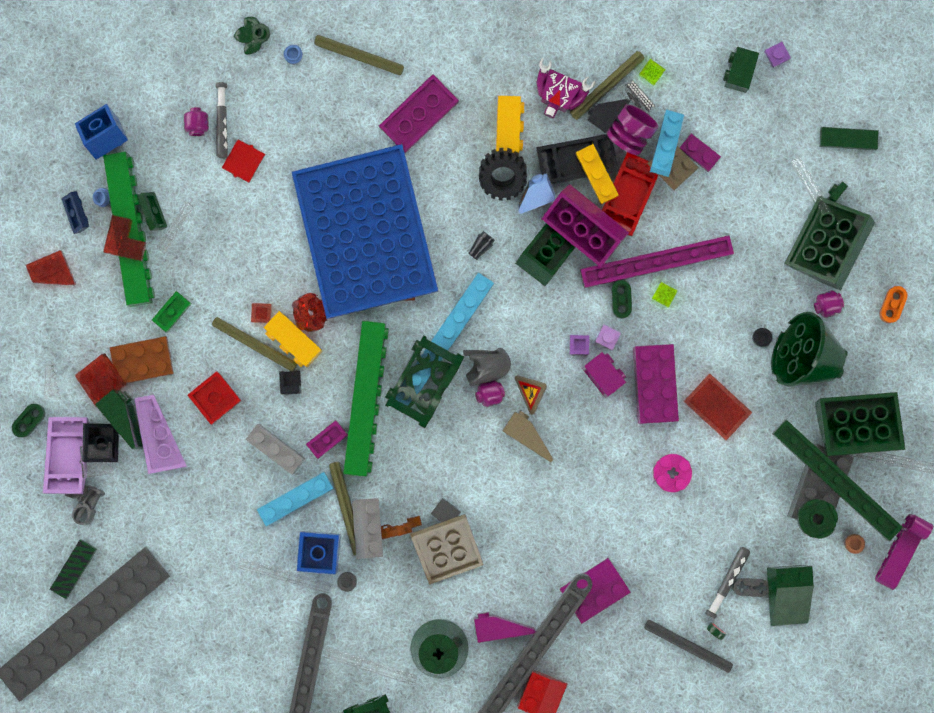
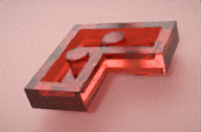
[103,215,147,261]

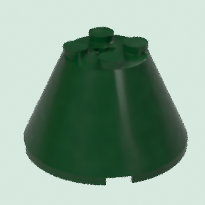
[771,312,848,387]

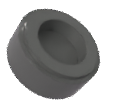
[337,572,357,592]

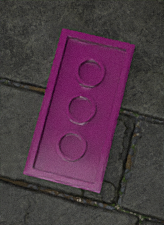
[379,74,459,153]

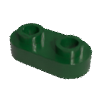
[611,280,632,319]
[12,404,45,438]

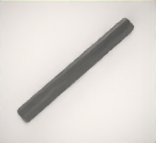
[644,620,733,673]

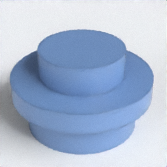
[284,45,303,64]
[93,188,110,207]

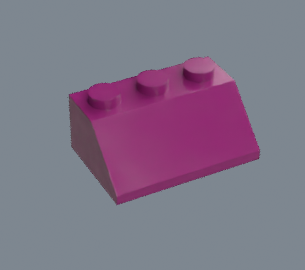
[560,558,631,624]

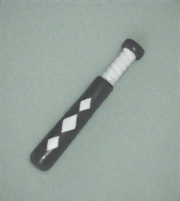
[216,82,228,158]
[705,547,750,619]

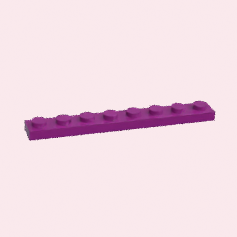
[580,235,734,288]

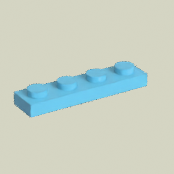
[650,110,684,177]
[257,472,334,526]

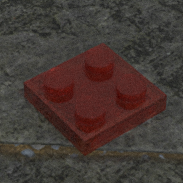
[75,353,126,407]

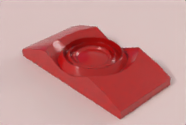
[602,152,659,237]

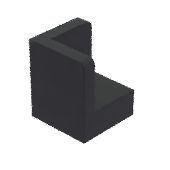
[279,371,302,395]

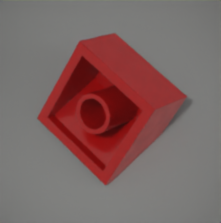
[517,670,568,713]

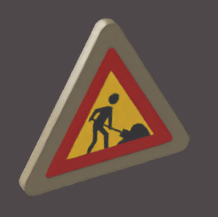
[515,375,547,415]

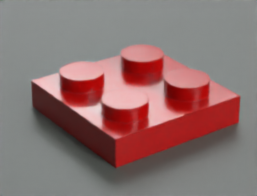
[187,371,242,425]

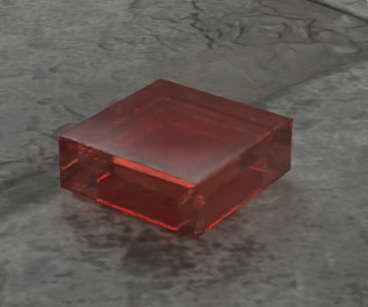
[251,303,272,323]

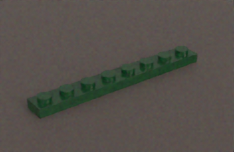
[772,420,903,541]

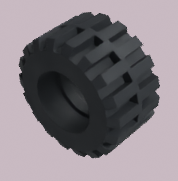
[479,148,527,201]

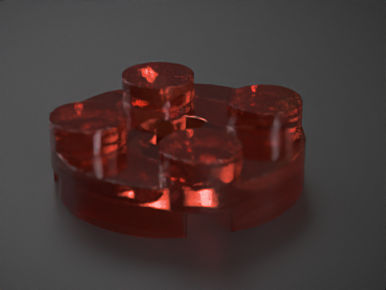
[292,293,328,332]

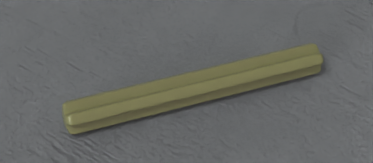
[314,35,404,75]
[570,51,645,120]
[212,317,297,371]
[329,462,356,555]

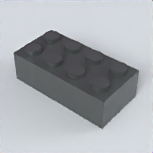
[787,444,854,524]

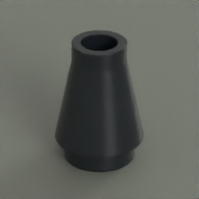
[468,231,495,260]

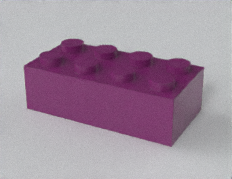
[542,184,629,268]
[633,344,679,424]

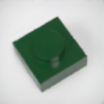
[827,181,848,202]

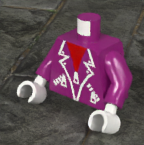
[536,58,595,119]

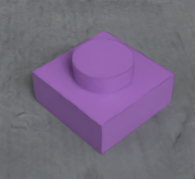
[764,42,791,68]
[569,335,589,355]

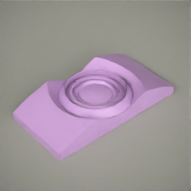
[43,417,88,494]

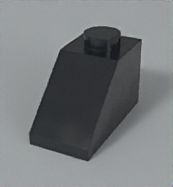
[587,99,631,133]

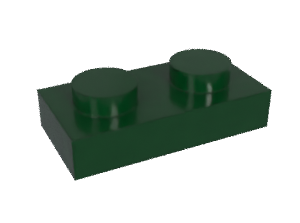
[137,192,168,231]

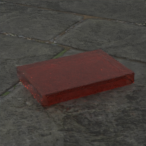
[683,373,752,441]

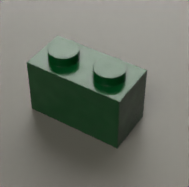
[723,47,759,93]

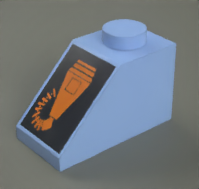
[519,173,555,214]

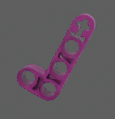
[875,514,933,590]

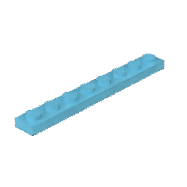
[396,272,494,405]

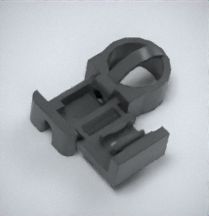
[65,485,105,525]

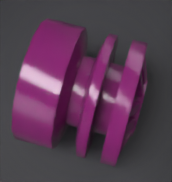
[607,104,659,155]

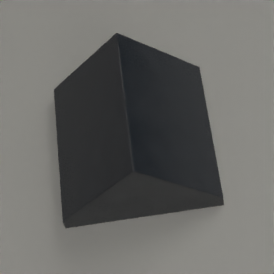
[82,423,119,462]

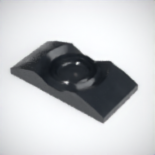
[536,134,618,184]

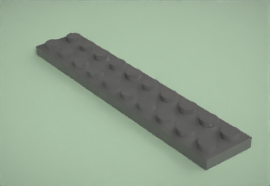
[0,547,170,702]

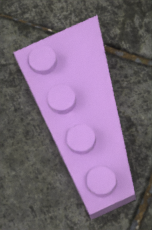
[134,395,187,474]

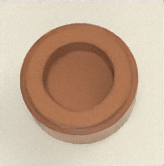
[844,534,865,554]

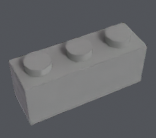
[245,424,306,474]
[352,498,383,559]

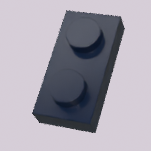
[61,191,89,234]

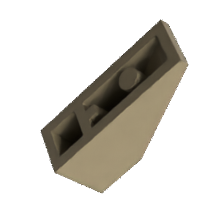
[503,411,553,462]

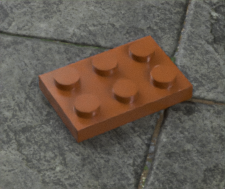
[110,336,174,385]

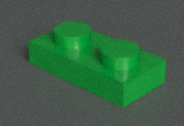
[152,291,192,333]

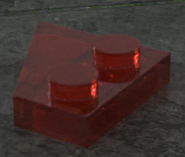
[25,250,76,285]

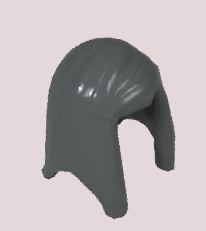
[463,348,511,386]

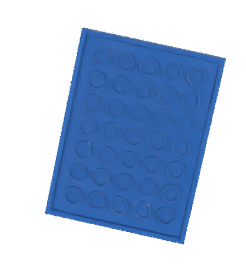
[292,144,439,319]

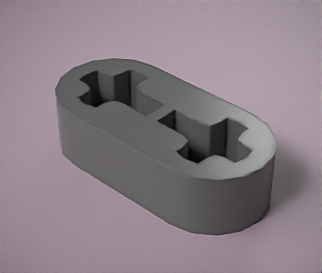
[732,578,769,597]

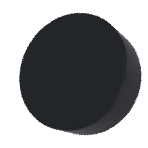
[752,328,772,347]

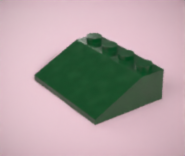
[784,196,875,291]
[815,392,905,456]

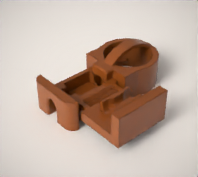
[381,516,422,539]

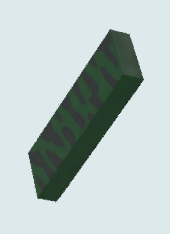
[49,539,97,599]

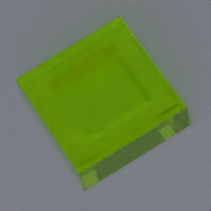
[639,59,666,86]
[652,282,678,308]

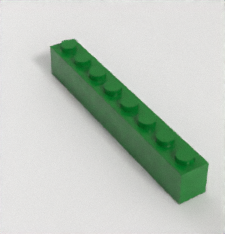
[103,151,155,307]
[343,321,389,477]

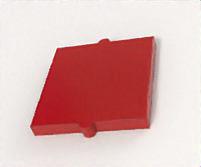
[222,139,265,183]

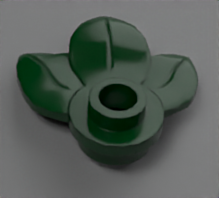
[234,16,270,55]

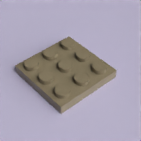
[410,514,484,585]

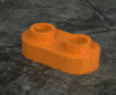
[879,286,908,323]

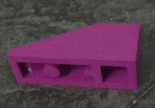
[474,612,535,643]

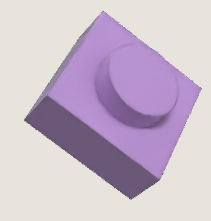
[595,325,621,350]

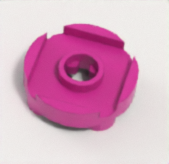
[653,454,692,492]

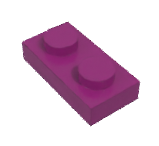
[680,133,721,172]
[306,420,348,459]

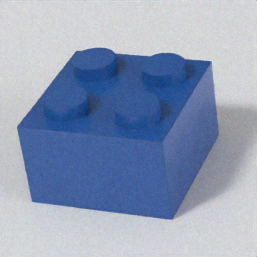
[74,104,128,160]
[297,531,341,574]

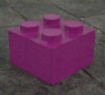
[582,352,626,398]

